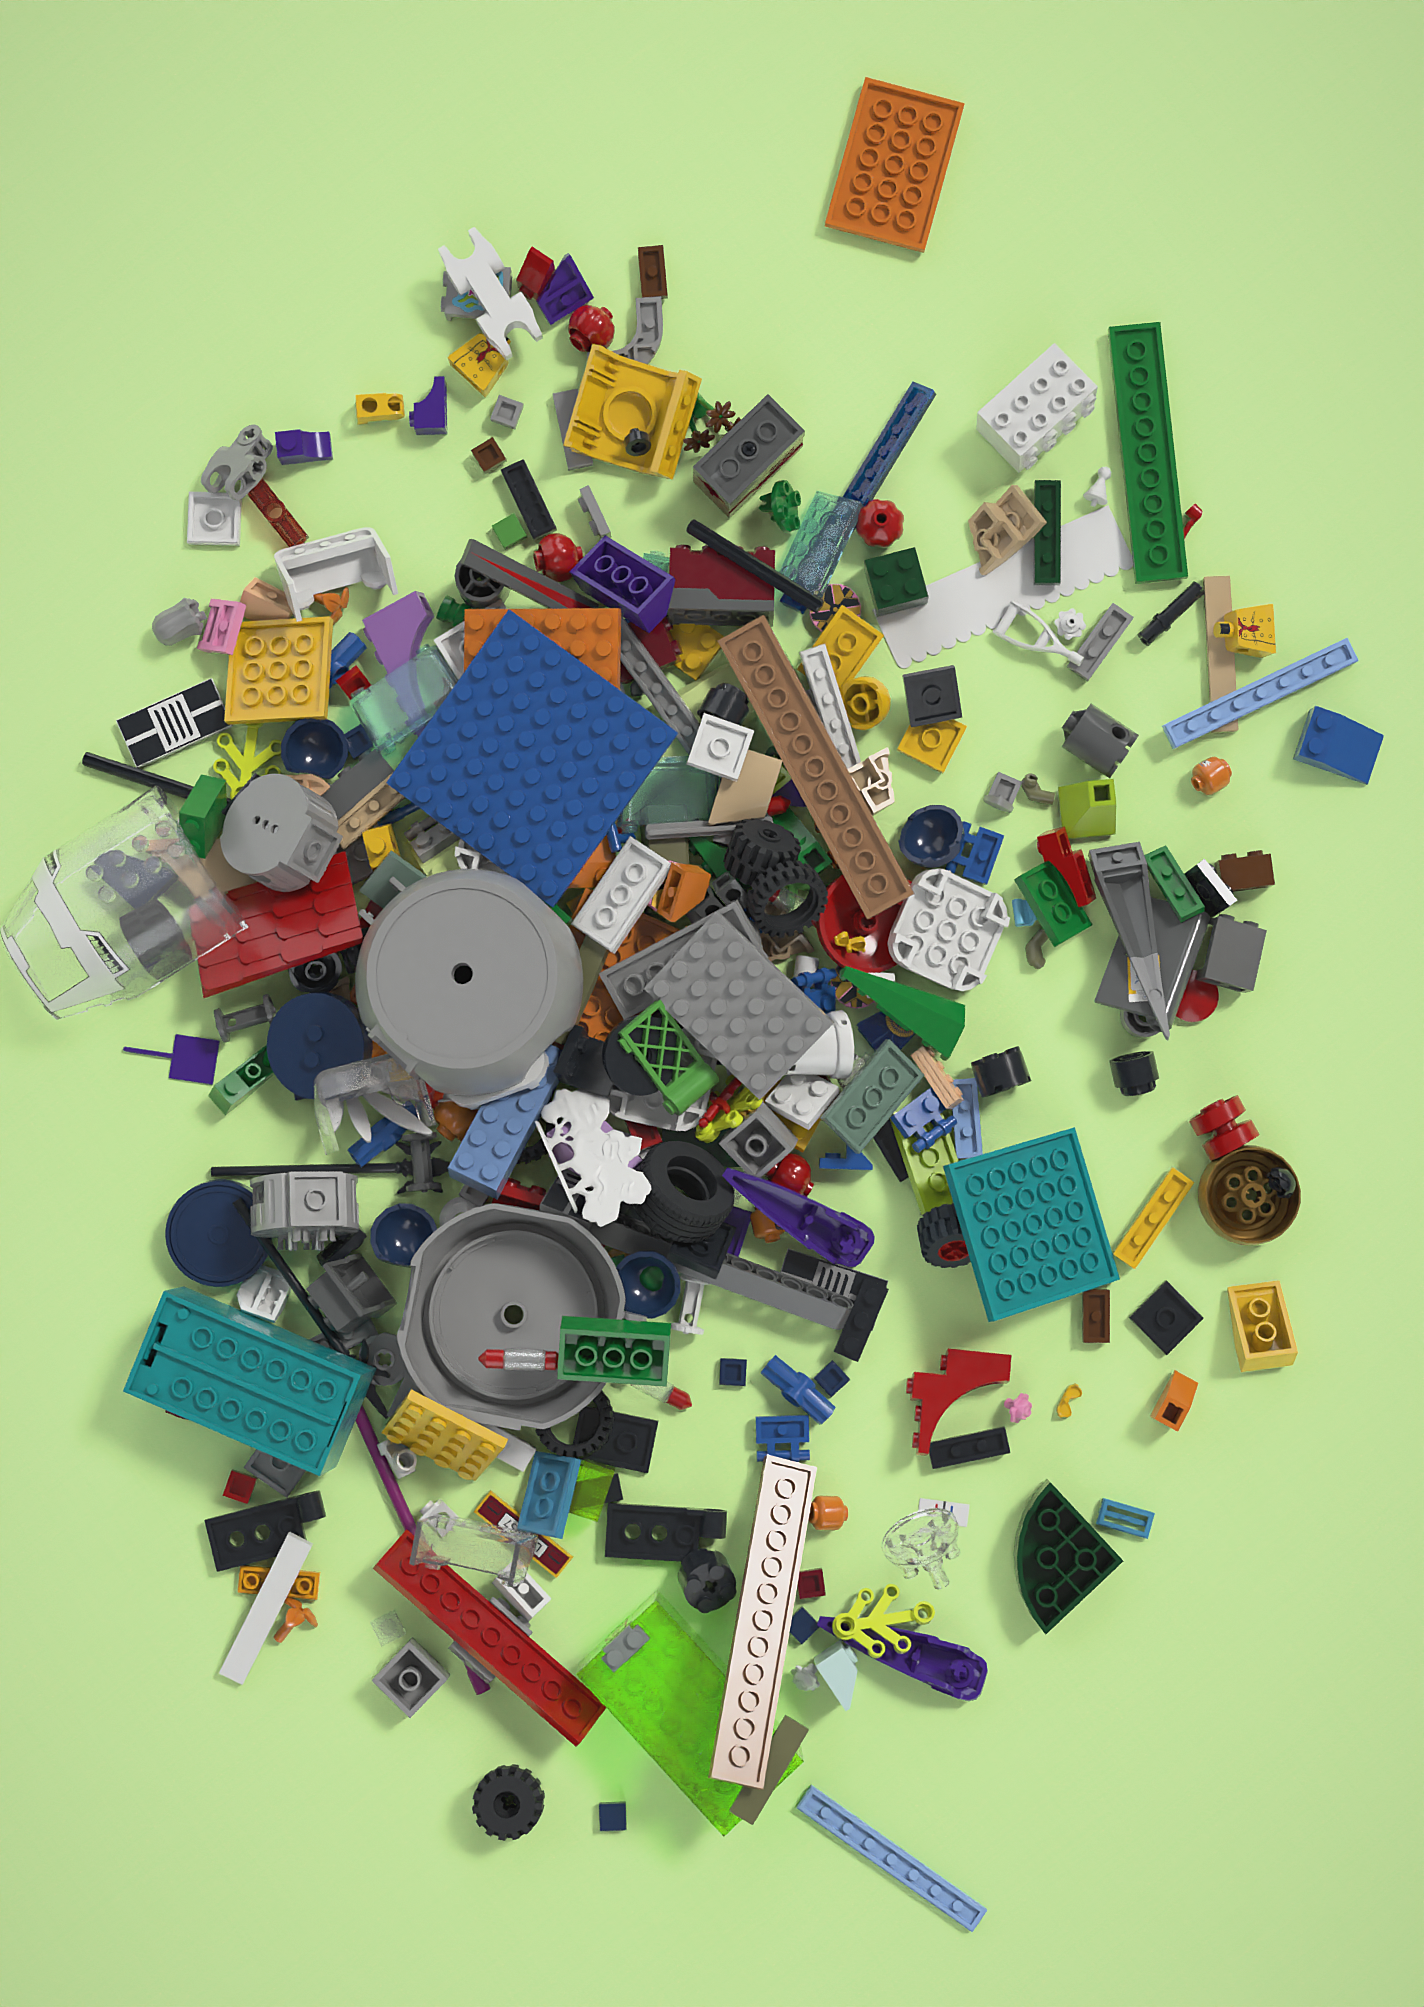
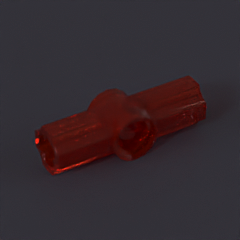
[247,478,309,547]

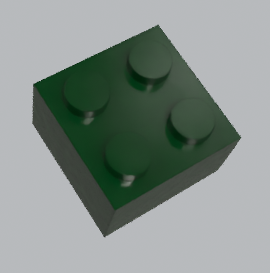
[864,547,929,617]

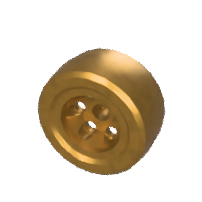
[1198,1145,1301,1245]

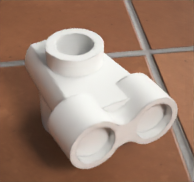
[377,1440,417,1479]

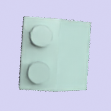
[814,1640,858,1711]

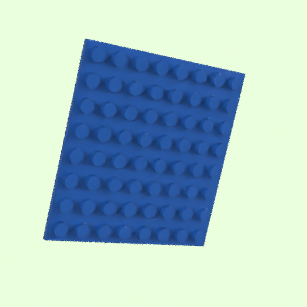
[386,610,679,907]

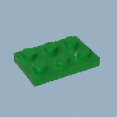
[1014,861,1093,947]

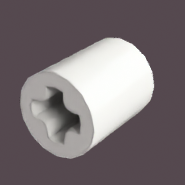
[793,955,820,988]

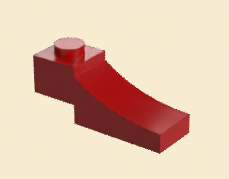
[1037,826,1097,907]

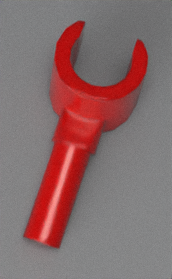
[1183,504,1203,539]

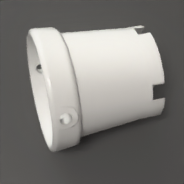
[784,1010,854,1080]

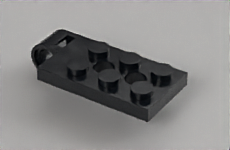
[204,1490,326,1572]
[605,1503,727,1562]

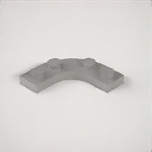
[587,296,663,364]

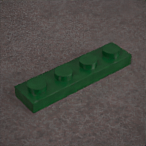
[1033,480,1061,585]

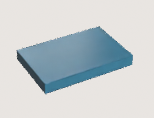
[517,1451,581,1539]

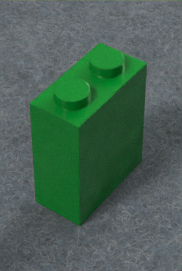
[179,774,227,859]

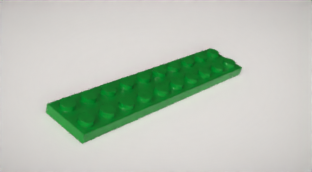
[1108,322,1188,584]

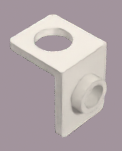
[418,1498,461,1538]

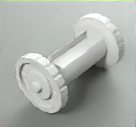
[671,1273,710,1335]

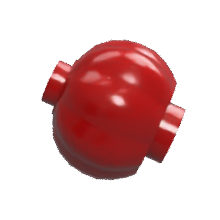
[568,305,615,352]
[856,499,905,548]
[533,533,583,582]
[764,1153,814,1196]

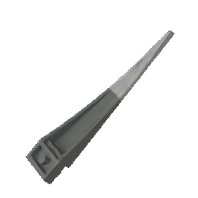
[1088,841,1170,1041]

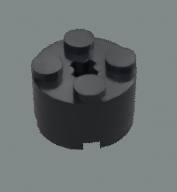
[287,952,342,993]
[971,1046,1032,1098]
[677,1548,737,1613]

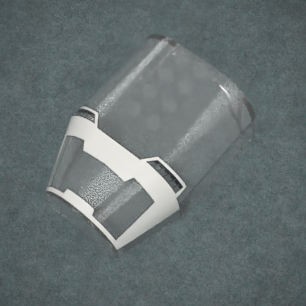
[0,785,249,1020]

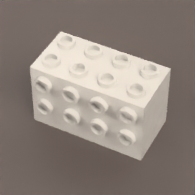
[976,343,1098,473]

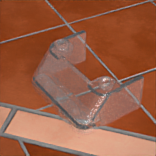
[314,1054,436,1155]
[409,1514,538,1587]

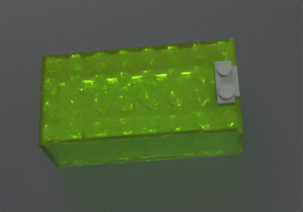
[576,1589,804,1837]

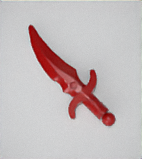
[698,1077,742,1128]

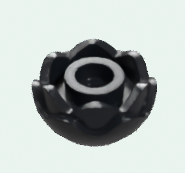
[1266,1167,1296,1199]

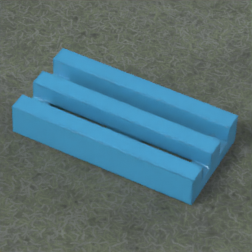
[1096,1498,1155,1539]

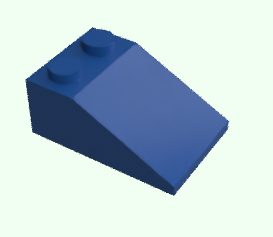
[1293,705,1384,785]

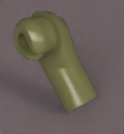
[1022,773,1055,805]
[1025,929,1048,969]

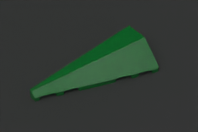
[839,966,965,1061]

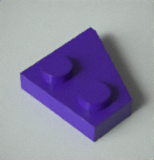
[536,253,594,325]

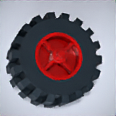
[917,1203,971,1268]

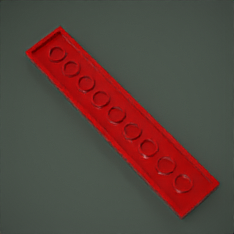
[373,1529,608,1747]

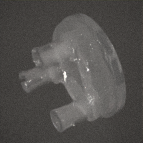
[881,1508,961,1590]

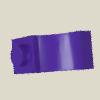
[409,376,448,435]
[275,429,333,465]

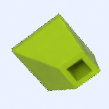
[1058,779,1117,839]

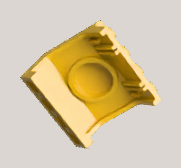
[563,344,702,480]

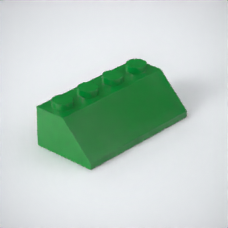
[557,1316,671,1387]

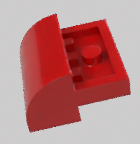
[491,1178,547,1211]

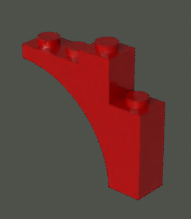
[906,1348,1012,1456]

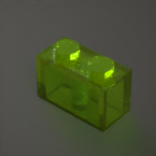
[569,1458,616,1522]

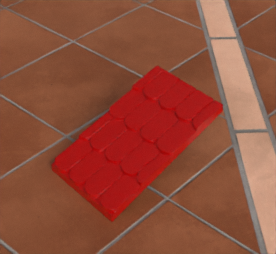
[189,852,363,999]

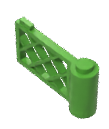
[618,1000,719,1116]

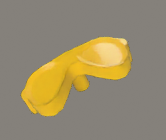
[834,931,866,953]
[1056,1383,1082,1418]

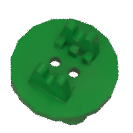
[759,480,801,533]

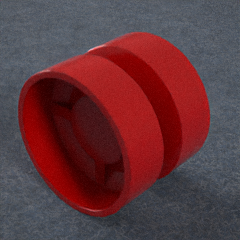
[1189,1095,1260,1161]

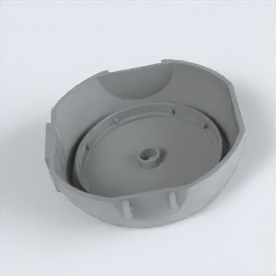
[355,869,583,1096]
[397,1203,647,1431]

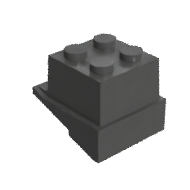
[306,1253,398,1334]

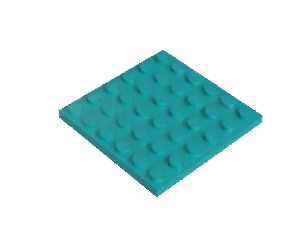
[943,1127,1120,1322]

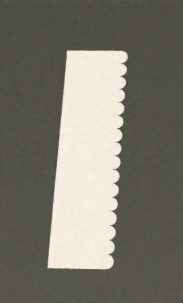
[872,505,1133,668]

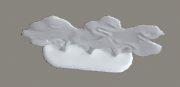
[535,1089,651,1227]

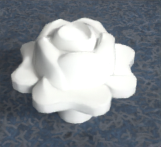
[1054,608,1086,640]
[791,1663,820,1691]

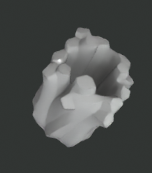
[152,597,207,646]

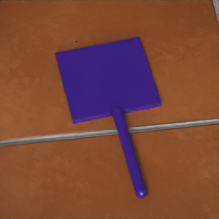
[123,1034,220,1085]

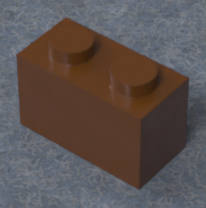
[1214,850,1275,892]

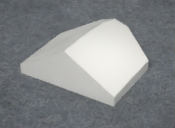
[237,1265,291,1323]

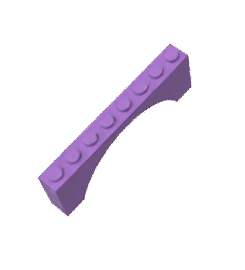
[362,591,435,737]

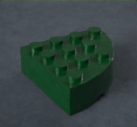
[1013,1479,1124,1635]

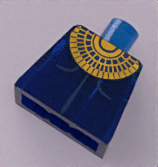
[855,1011,915,1052]

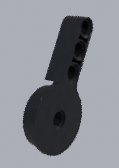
[602,1009,684,1096]

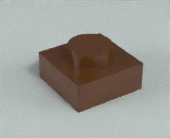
[471,437,507,474]

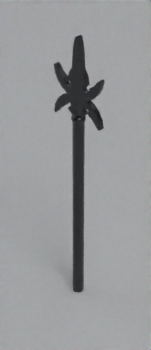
[211,1141,451,1194]
[232,1198,391,1419]

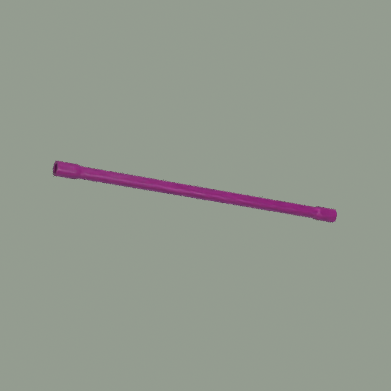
[355,1405,491,1695]

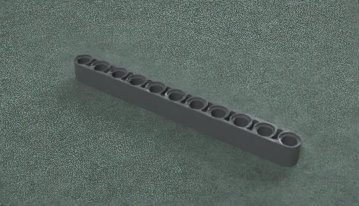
[587,1213,853,1330]

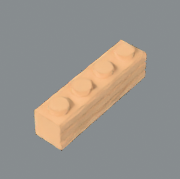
[911,1046,964,1110]

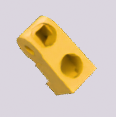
[355,393,405,425]

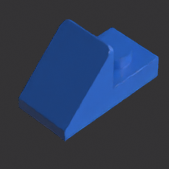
[819,1144,873,1170]

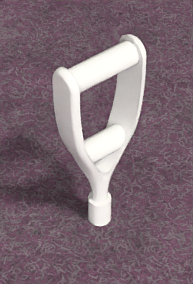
[993,600,1084,666]

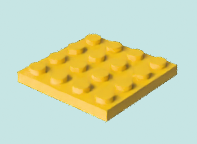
[224,616,333,725]
[381,1389,508,1481]

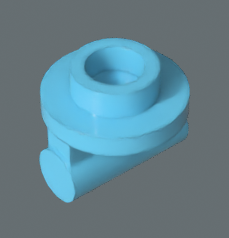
[1012,899,1037,927]

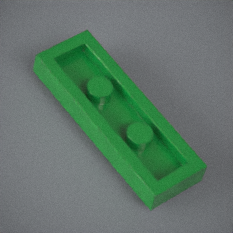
[1144,845,1205,922]

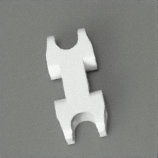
[438,227,543,361]

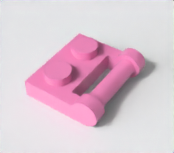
[197,598,246,655]

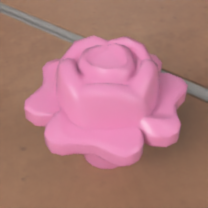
[1004,1393,1032,1423]

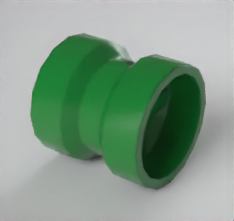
[436,595,471,627]

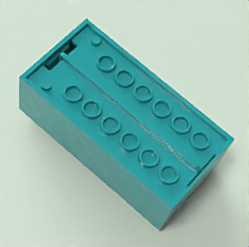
[123,1286,377,1476]

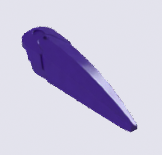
[722,1167,875,1267]
[817,1616,988,1702]

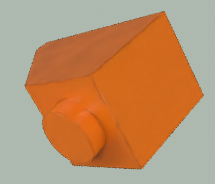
[657,862,711,922]

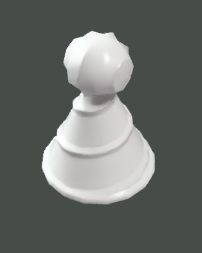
[1083,467,1112,507]

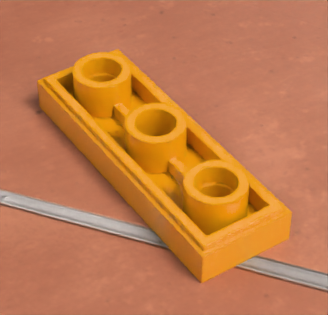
[238,1565,321,1600]

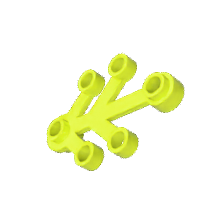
[213,723,282,800]
[695,1074,763,1143]
[832,1584,935,1658]

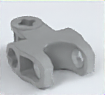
[201,424,273,500]

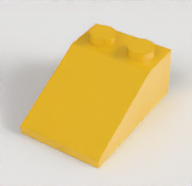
[1227,1280,1298,1372]

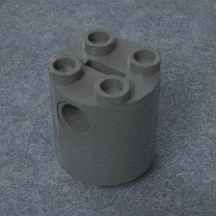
[454,559,511,609]
[1062,703,1139,779]

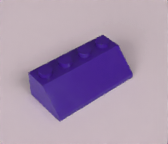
[570,535,675,633]

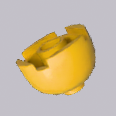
[840,676,891,730]

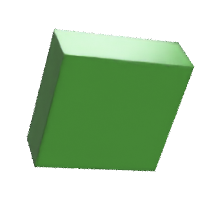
[491,513,527,550]

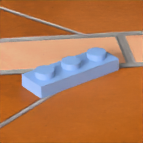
[952,1078,983,1159]

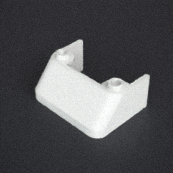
[274,527,398,622]

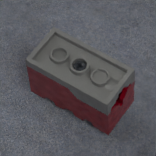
[693,394,805,519]
[668,544,775,627]

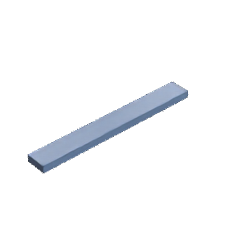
[1162,637,1359,749]
[796,1784,987,1932]

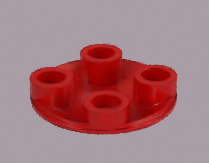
[1176,970,1219,1022]

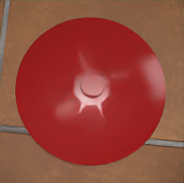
[816,874,901,973]

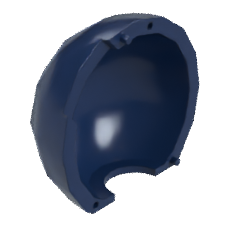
[281,718,348,779]
[898,805,965,868]
[370,1203,437,1268]
[616,1251,681,1319]

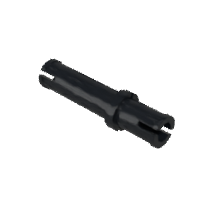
[1137,581,1205,646]

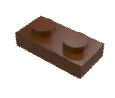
[638,245,668,299]
[1082,1289,1110,1343]

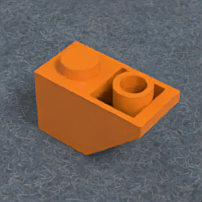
[1150,1370,1199,1432]

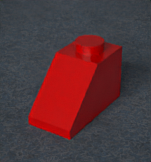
[516,246,555,300]

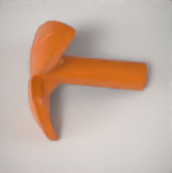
[313,587,349,625]
[274,1597,318,1643]

